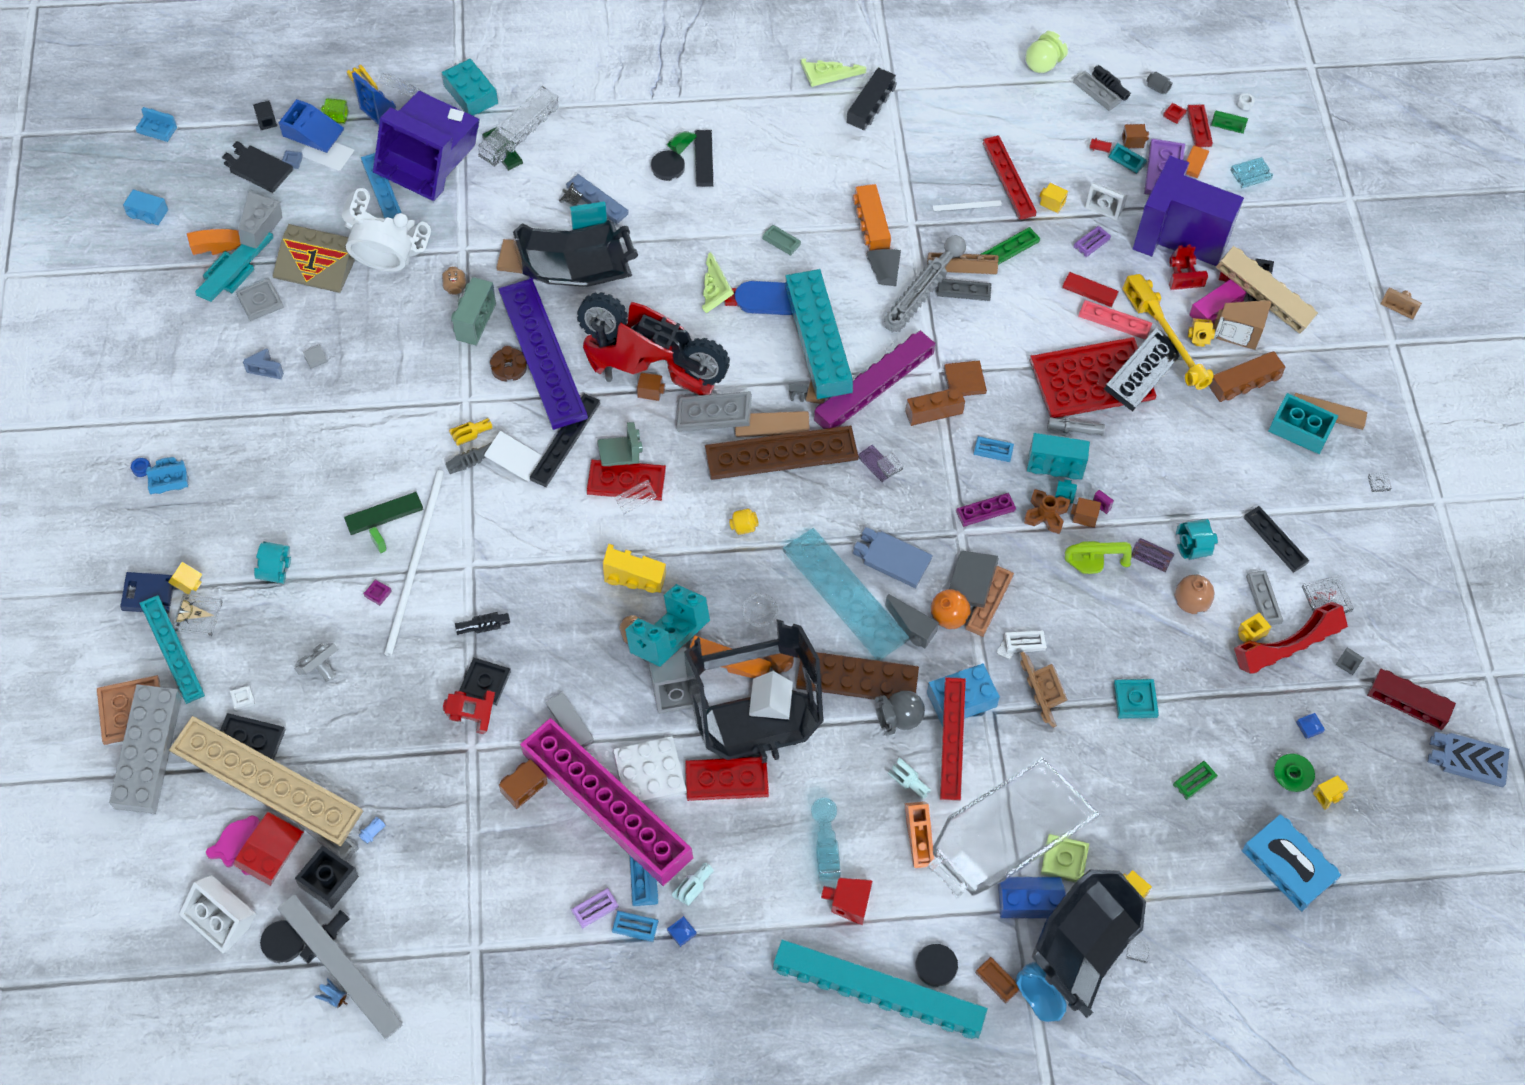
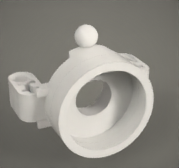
[342,188,431,272]

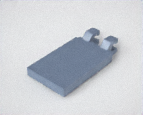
[853,527,933,589]

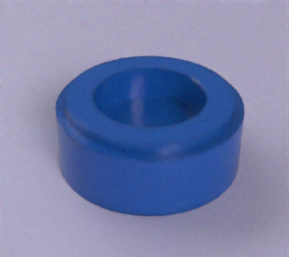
[131,458,151,477]

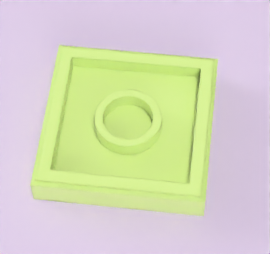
[1041,834,1089,882]

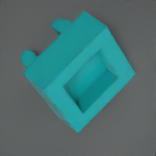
[1055,479,1077,504]

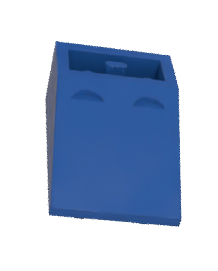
[279,99,344,153]

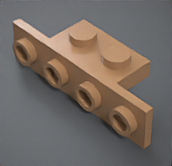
[1020,651,1068,728]

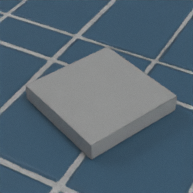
[236,279,284,321]

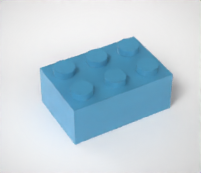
[926,663,1000,726]

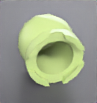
[1025,31,1068,73]

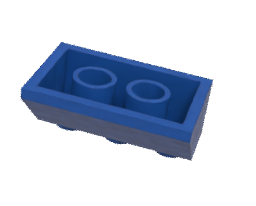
[998,877,1066,919]

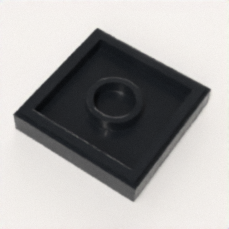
[459,657,511,706]

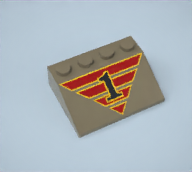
[273,224,355,293]

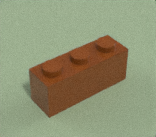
[905,387,965,426]

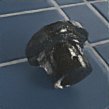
[559,182,583,206]

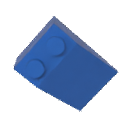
[352,72,396,125]

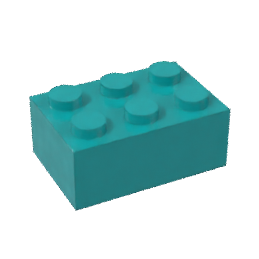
[441,58,498,116]
[1268,393,1339,455]
[1027,433,1090,480]

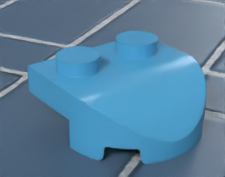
[146,457,188,494]

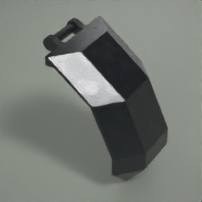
[513,219,638,287]
[1031,870,1146,1018]

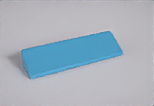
[630,856,658,906]

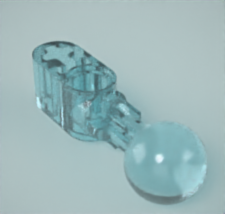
[811,797,841,881]

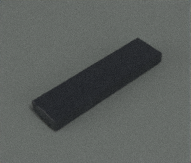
[695,130,714,187]
[1244,506,1310,573]

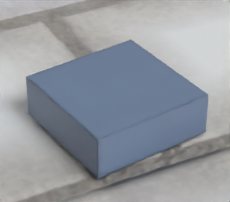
[282,151,303,169]

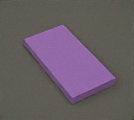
[1144,138,1185,195]

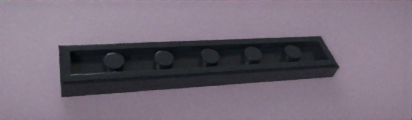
[530,393,600,488]

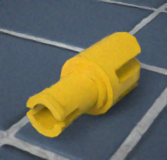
[449,418,492,446]

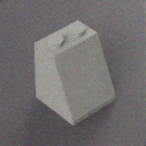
[648,646,693,714]

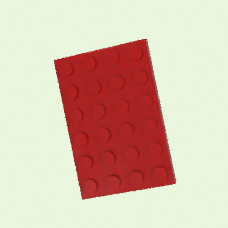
[1030,337,1157,418]

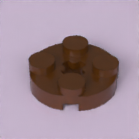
[490,346,527,382]

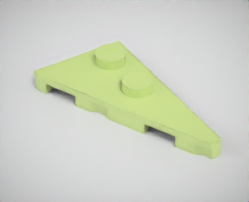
[801,59,866,87]
[702,252,734,313]

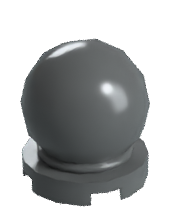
[875,690,925,736]

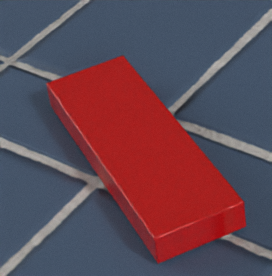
[1187,104,1213,147]
[1062,272,1119,308]

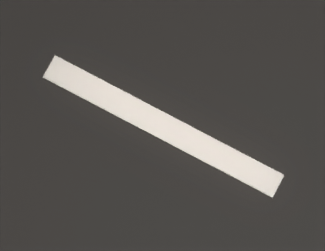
[933,200,1002,211]

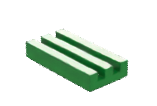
[1211,110,1248,134]
[1173,761,1218,800]

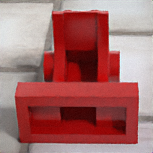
[1169,245,1208,290]
[443,691,495,734]

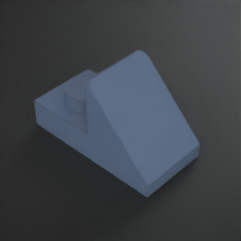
[243,349,284,380]

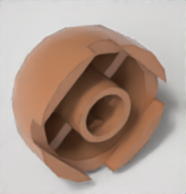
[1174,575,1215,614]

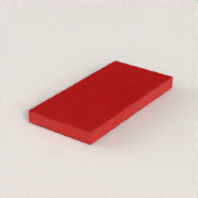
[587,459,666,501]
[685,757,769,801]

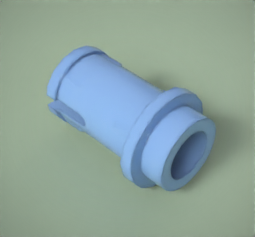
[359,817,386,844]

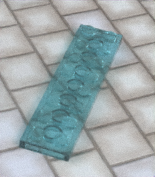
[783,528,909,661]

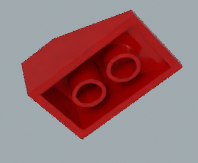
[234,812,304,886]

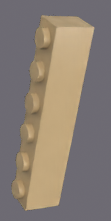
[1216,246,1318,334]

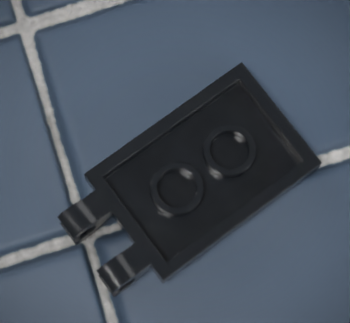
[222,141,293,193]

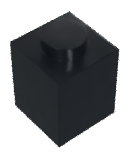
[253,100,277,131]

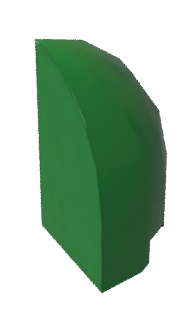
[666,131,697,154]

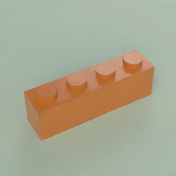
[853,184,891,251]

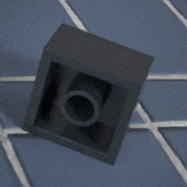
[295,845,359,910]

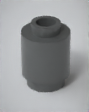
[1146,71,1173,94]

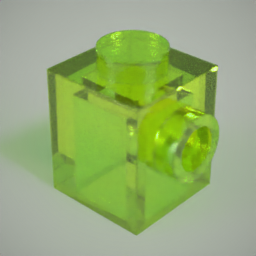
[321,98,349,124]

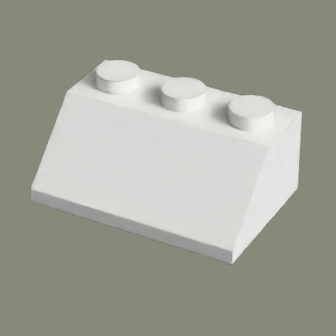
[179,875,256,954]

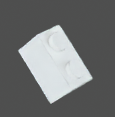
[1085,183,1128,221]

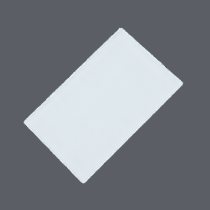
[302,142,355,171]
[484,431,543,482]

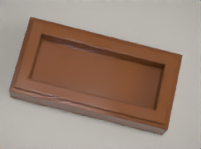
[975,957,1020,1004]

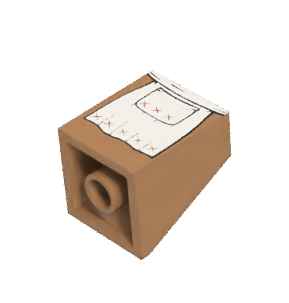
[1213,301,1271,350]

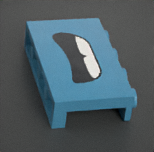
[1242,814,1341,912]

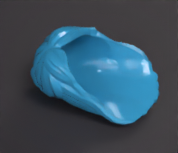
[1016,962,1067,1022]

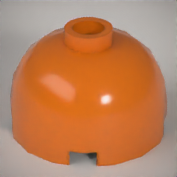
[931,589,971,630]

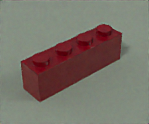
[1367,668,1456,730]

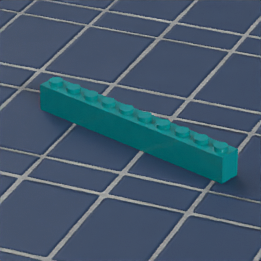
[773,939,988,1039]

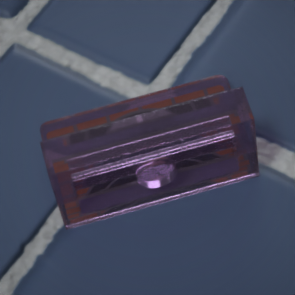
[1132,538,1174,573]

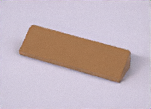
[927,252,999,274]
[735,411,810,437]

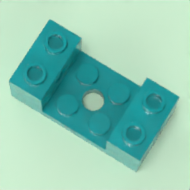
[625,584,710,667]

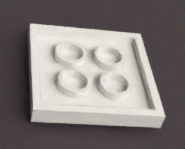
[613,736,687,803]

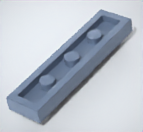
[566,174,629,224]

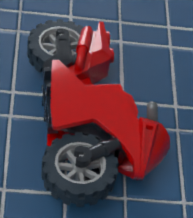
[577,292,730,396]

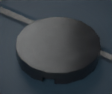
[651,150,685,181]
[260,920,304,963]
[915,944,958,987]

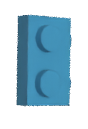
[135,107,177,142]

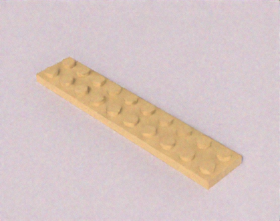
[169,716,363,847]

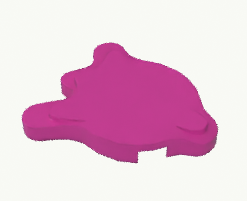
[206,816,260,875]

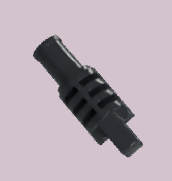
[1092,65,1131,101]
[455,612,510,635]
[300,910,350,964]

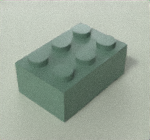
[451,277,496,346]

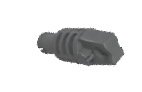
[445,442,492,474]

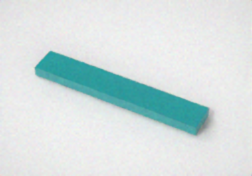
[195,232,273,302]
[140,595,205,704]

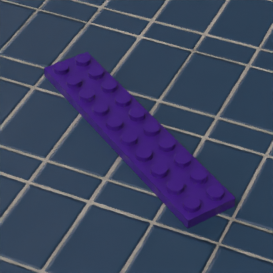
[498,278,588,430]

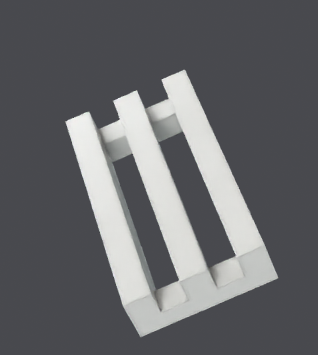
[1004,630,1047,653]

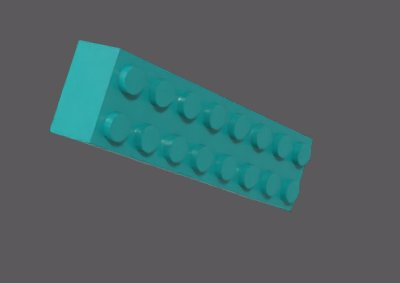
[785,269,853,399]

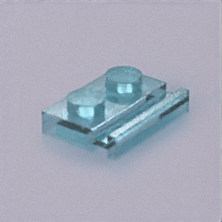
[1230,157,1273,188]

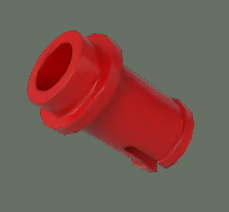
[1089,138,1112,153]

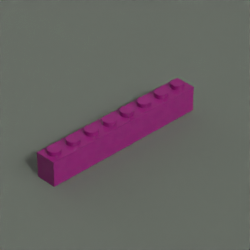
[814,330,936,429]

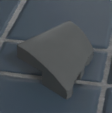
[866,249,901,286]

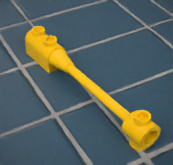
[1122,274,1213,390]

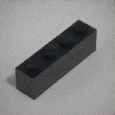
[847,67,897,130]

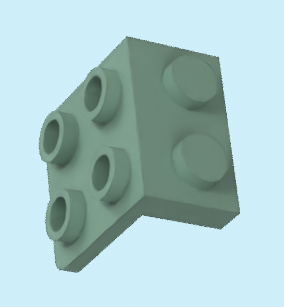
[598,422,643,466]

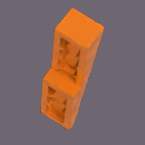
[690,635,772,678]

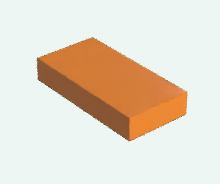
[1186,145,1209,178]

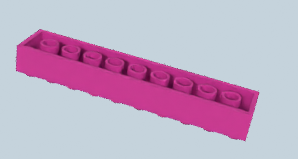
[520,718,693,886]

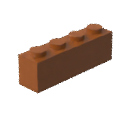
[1209,351,1286,402]

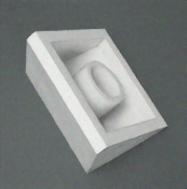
[749,671,793,719]

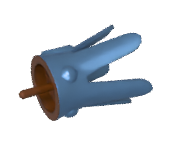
[314,978,348,1009]

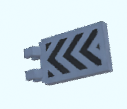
[1427,732,1510,788]

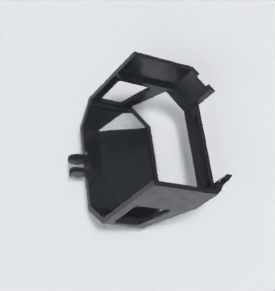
[684,619,824,763]

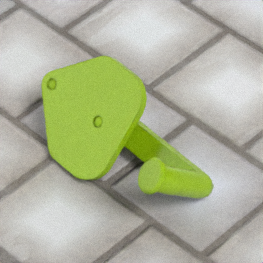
[1064,541,1132,574]

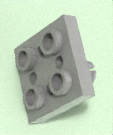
[294,643,339,682]

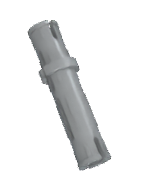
[1047,417,1105,436]

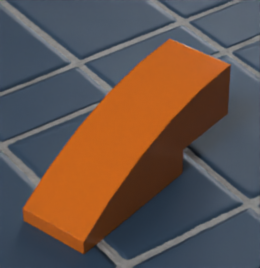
[186,229,241,255]

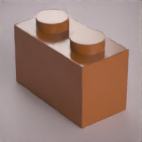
[499,759,548,809]

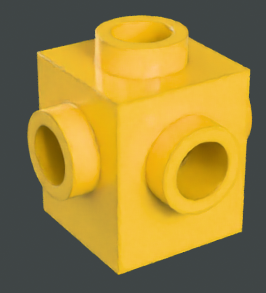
[1188,318,1215,347]

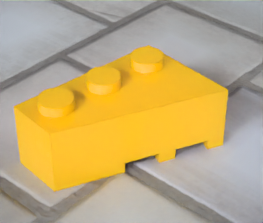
[603,543,666,593]

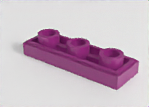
[956,493,1016,527]

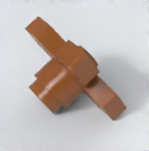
[1024,489,1070,534]

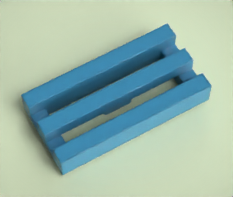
[974,436,1014,462]
[612,911,659,942]

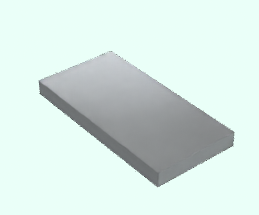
[676,391,752,432]

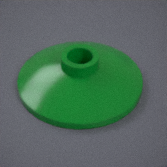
[1274,754,1315,792]

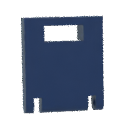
[120,572,174,614]

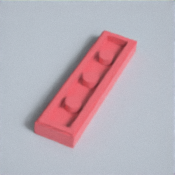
[1078,300,1153,340]

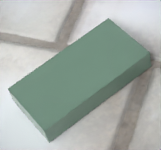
[762,225,801,256]

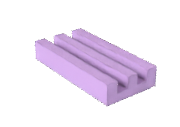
[571,888,619,929]

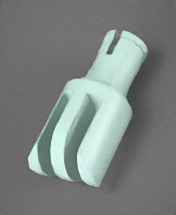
[888,758,931,799]
[672,863,714,906]

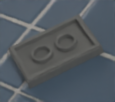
[949,550,999,608]

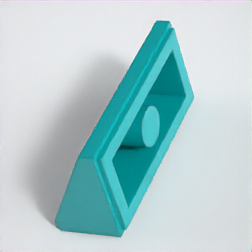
[1108,142,1147,174]

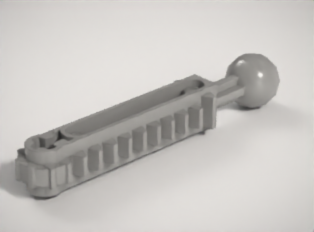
[884,235,966,333]

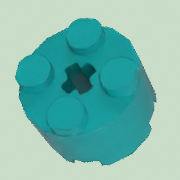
[1176,519,1218,560]
[254,541,291,584]

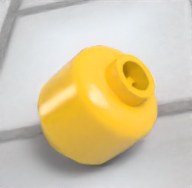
[729,508,759,535]

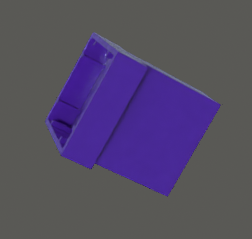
[373,91,480,201]
[1132,155,1244,266]

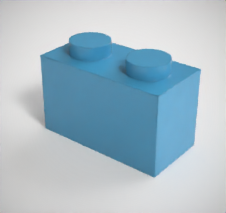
[123,189,168,226]

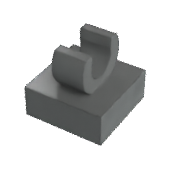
[789,384,808,402]
[1336,647,1364,675]

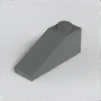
[885,594,939,649]

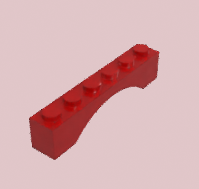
[1234,602,1348,674]

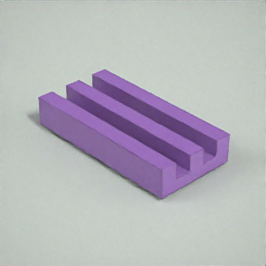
[1074,225,1111,257]

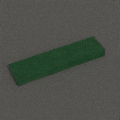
[344,491,423,535]

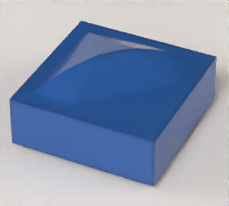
[1296,713,1325,739]
[667,916,697,947]

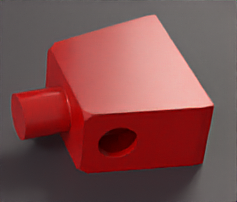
[821,878,873,925]

